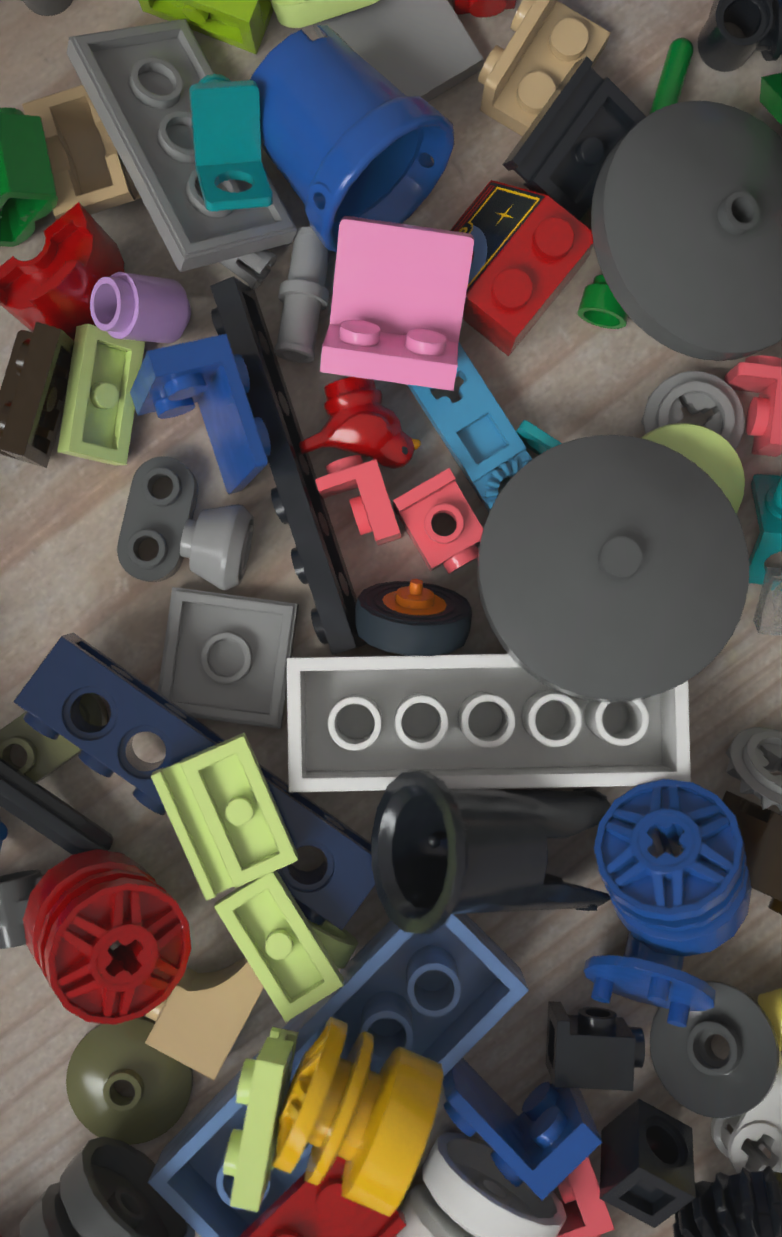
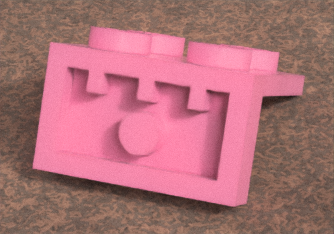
[320,216,474,391]

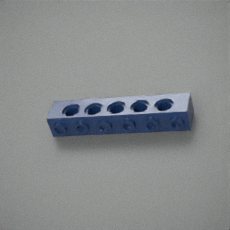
[13,633,375,930]

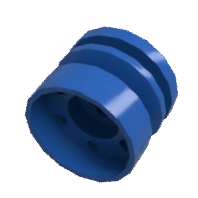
[594,779,752,957]

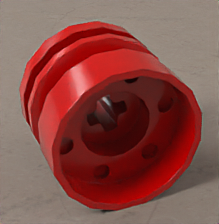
[23,849,191,1025]

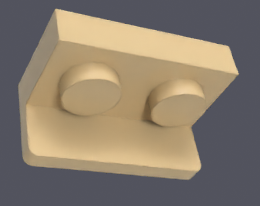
[478,0,611,137]

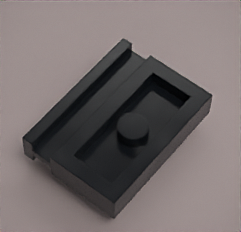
[503,56,647,221]

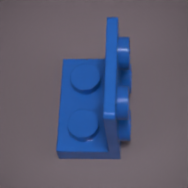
[130,334,271,494]
[442,1058,602,1200]

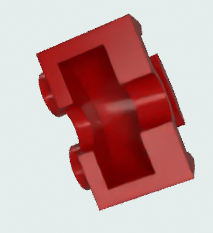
[0,202,124,341]

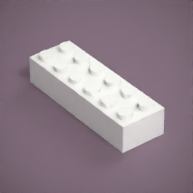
[287,653,691,792]

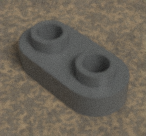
[117,456,198,582]

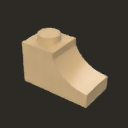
[145,956,264,1080]

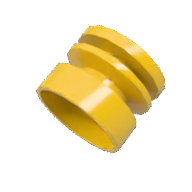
[271,1017,444,1216]

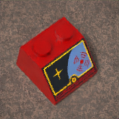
[450,180,594,357]

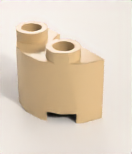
[22,85,141,219]

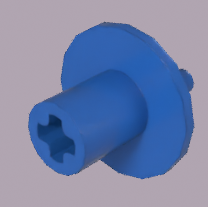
[584,932,716,1027]

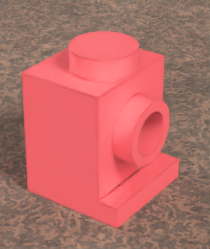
[393,468,483,574]

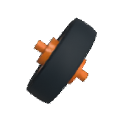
[355,579,472,656]

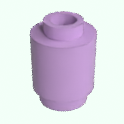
[90,272,191,343]

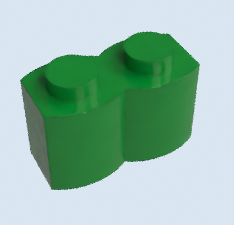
[0,107,58,247]

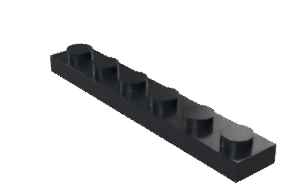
[210,276,368,655]

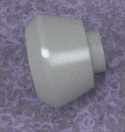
[180,504,254,590]

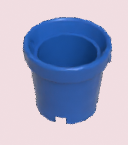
[250,25,455,253]

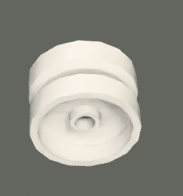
[396,1132,567,1237]

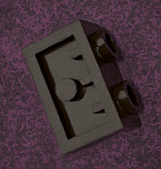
[0,322,74,468]

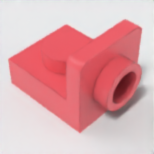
[724,355,782,457]
[315,455,401,546]
[557,1156,615,1237]

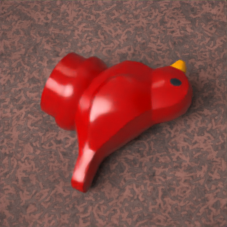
[298,377,421,469]

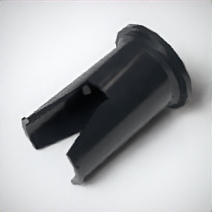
[371,771,611,934]

